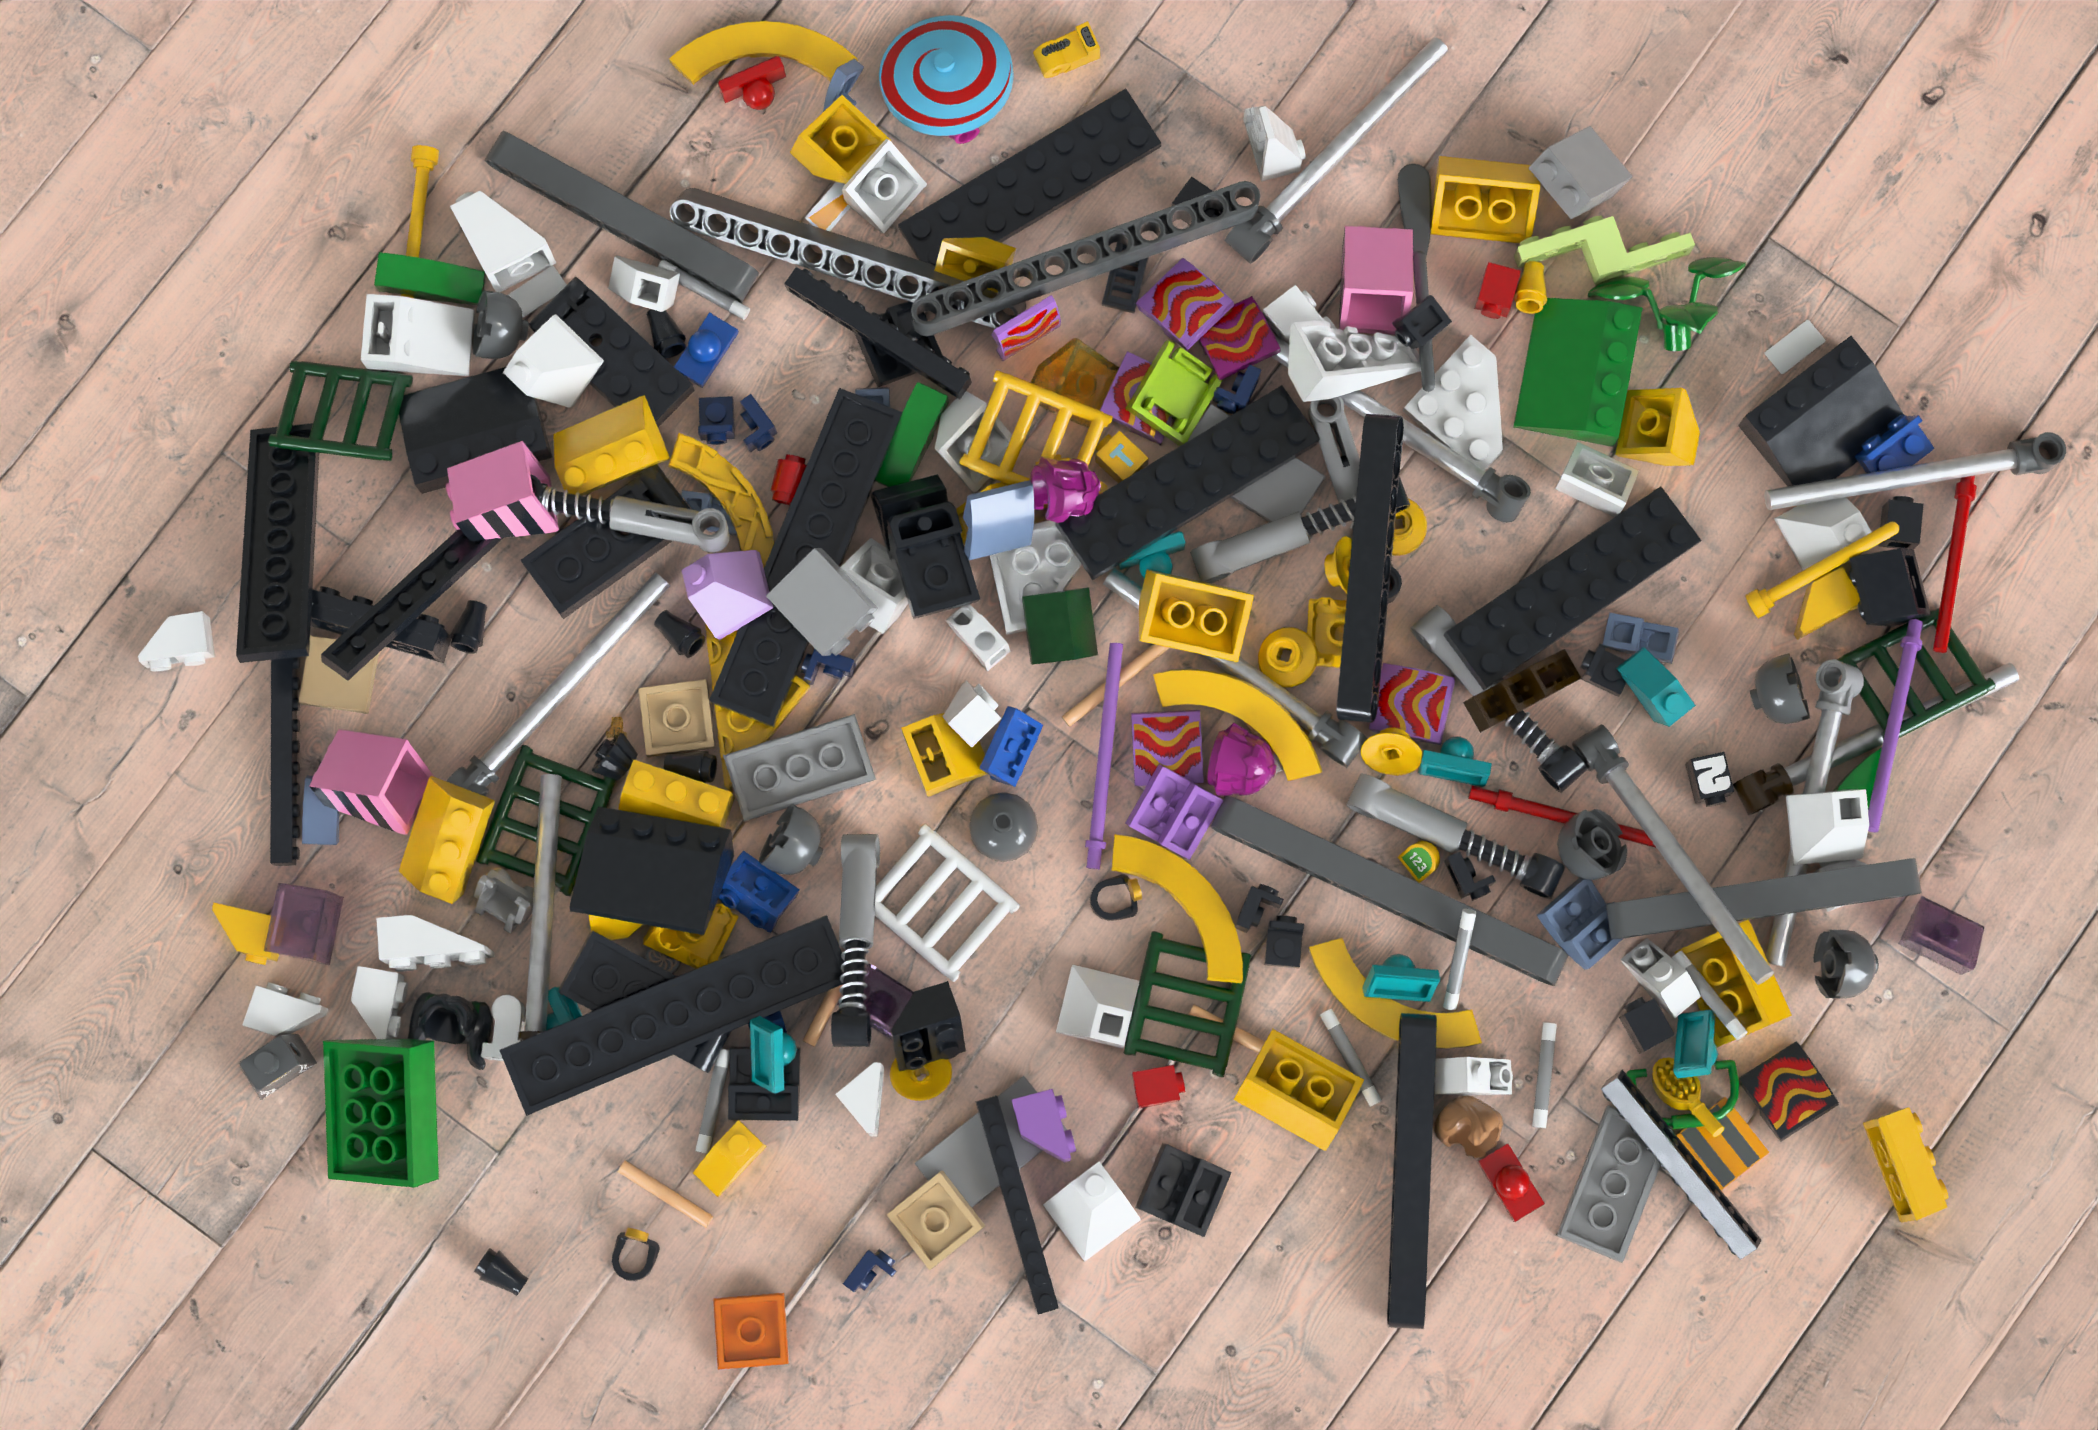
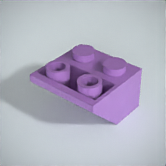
[1012,1089,1076,1163]

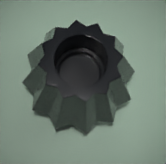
[592,733,638,780]

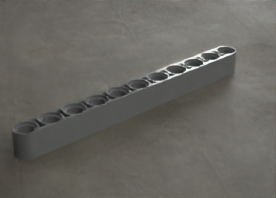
[911,181,1260,336]
[670,188,1026,329]
[1211,795,1569,986]

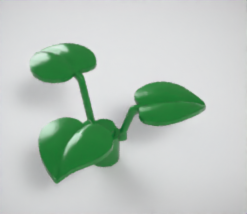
[1588,257,1746,351]

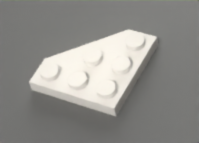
[1403,335,1503,471]
[989,520,1082,635]

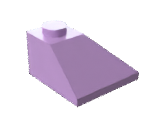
[682,550,774,640]

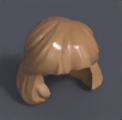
[1434,1095,1503,1159]

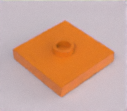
[713,1293,789,1370]

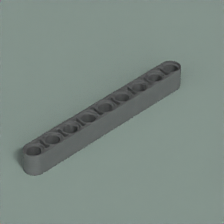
[485,131,759,303]
[1606,858,1922,940]

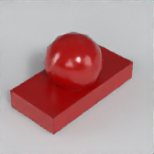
[718,56,786,110]
[1478,1144,1545,1222]

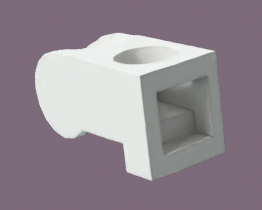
[946,604,1010,671]
[481,995,526,1061]

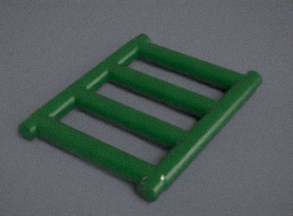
[268,361,413,461]
[1836,607,1996,740]
[476,745,616,896]
[1124,931,1251,1077]

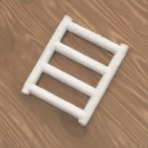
[875,824,1020,982]

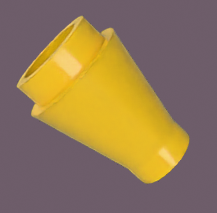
[1513,261,1547,314]

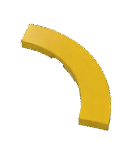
[669,21,858,85]
[668,433,774,568]
[1153,669,1322,781]
[1111,834,1243,983]
[1308,938,1482,1049]

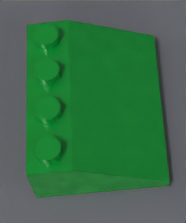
[1513,298,1643,447]
[323,1039,439,1188]

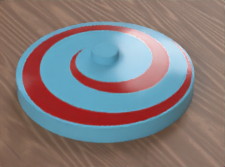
[879,15,1014,136]

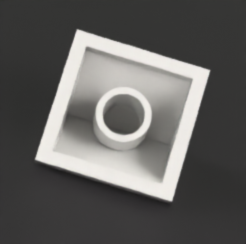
[842,139,927,233]
[1555,442,1639,517]
[835,1062,884,1137]

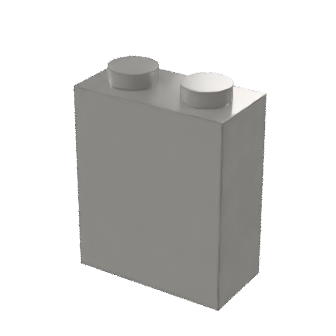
[1529,126,1633,219]
[766,548,878,656]

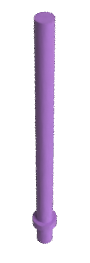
[1868,619,1923,832]
[1085,643,1123,870]

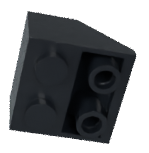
[1849,548,1931,627]
[891,981,966,1072]

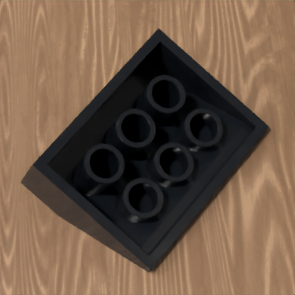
[1738,336,1903,487]
[399,367,553,494]
[569,806,734,935]

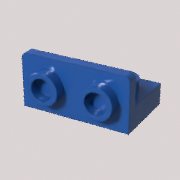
[1855,414,1935,473]
[979,706,1043,787]
[719,850,800,933]

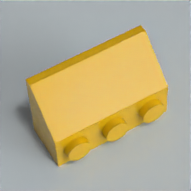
[1430,156,1541,243]
[553,395,670,496]
[1139,569,1254,662]
[618,759,735,828]
[399,776,495,904]
[1674,920,1792,1047]
[1233,1028,1364,1151]
[1863,1107,1948,1222]

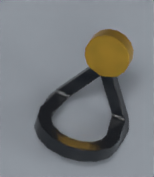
[1090,875,1142,921]
[612,1228,660,1281]

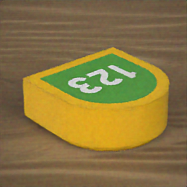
[1397,841,1440,883]

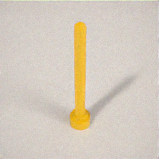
[401,145,439,298]
[1745,522,1899,619]

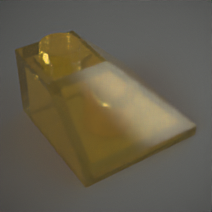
[1025,338,1119,428]

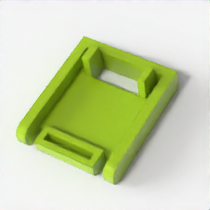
[1125,340,1223,446]

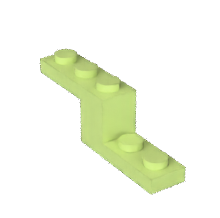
[1514,215,1695,285]

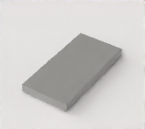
[1187,404,1325,522]
[723,714,876,822]
[915,1076,1067,1207]
[1556,1105,1661,1263]

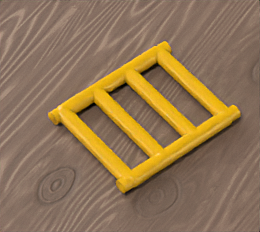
[959,370,1113,485]

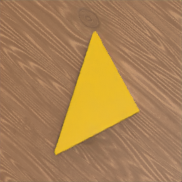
[705,623,810,790]

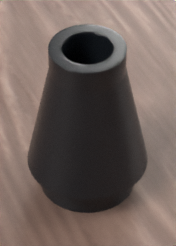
[646,309,686,358]
[450,600,488,654]
[654,610,705,658]
[664,751,717,783]
[474,1248,529,1296]

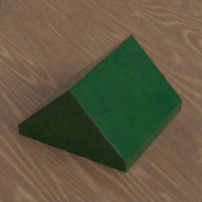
[1022,587,1098,665]

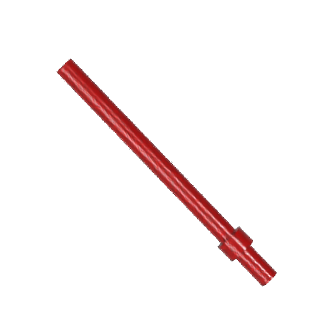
[1933,475,1977,653]
[1468,785,1656,848]

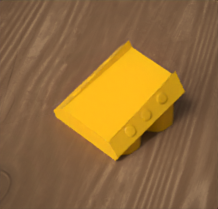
[1307,597,1347,667]
[643,904,739,969]

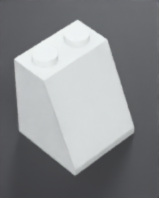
[450,191,556,293]

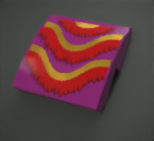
[1198,296,1281,381]

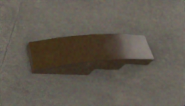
[1463,649,1582,733]

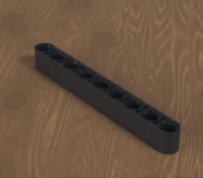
[1337,413,1404,723]
[1387,1013,1437,1329]

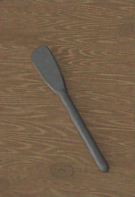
[1397,164,1435,392]

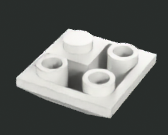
[1786,789,1869,865]
[1056,965,1140,1049]

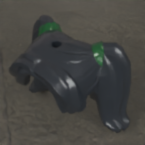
[407,992,492,1070]

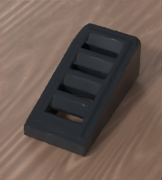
[1102,242,1149,313]

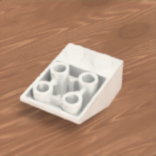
[361,294,475,376]
[376,915,495,972]

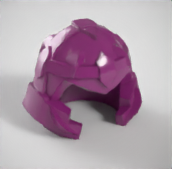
[1030,456,1101,523]
[1207,723,1277,796]

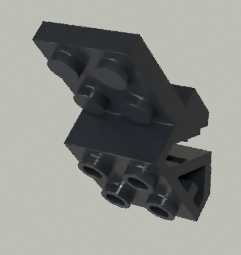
[871,474,980,619]

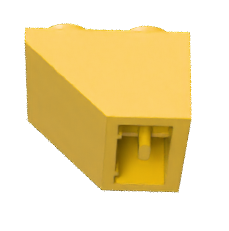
[901,713,988,797]

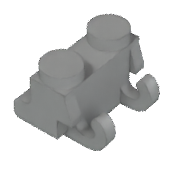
[473,868,534,933]

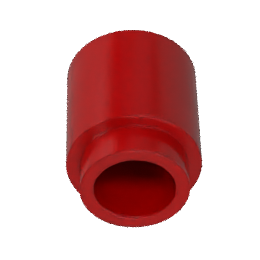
[770,454,807,506]

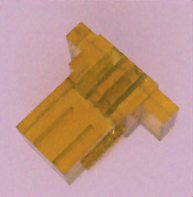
[606,717,627,738]

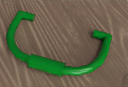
[1626,1060,1739,1129]

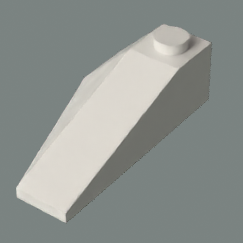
[1243,106,1306,182]
[1288,320,1421,402]

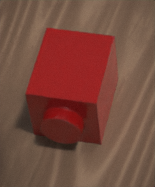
[1474,262,1521,319]
[1132,1065,1185,1109]

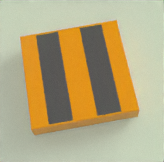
[1676,1097,1769,1190]

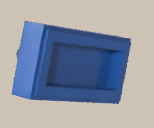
[674,312,739,388]

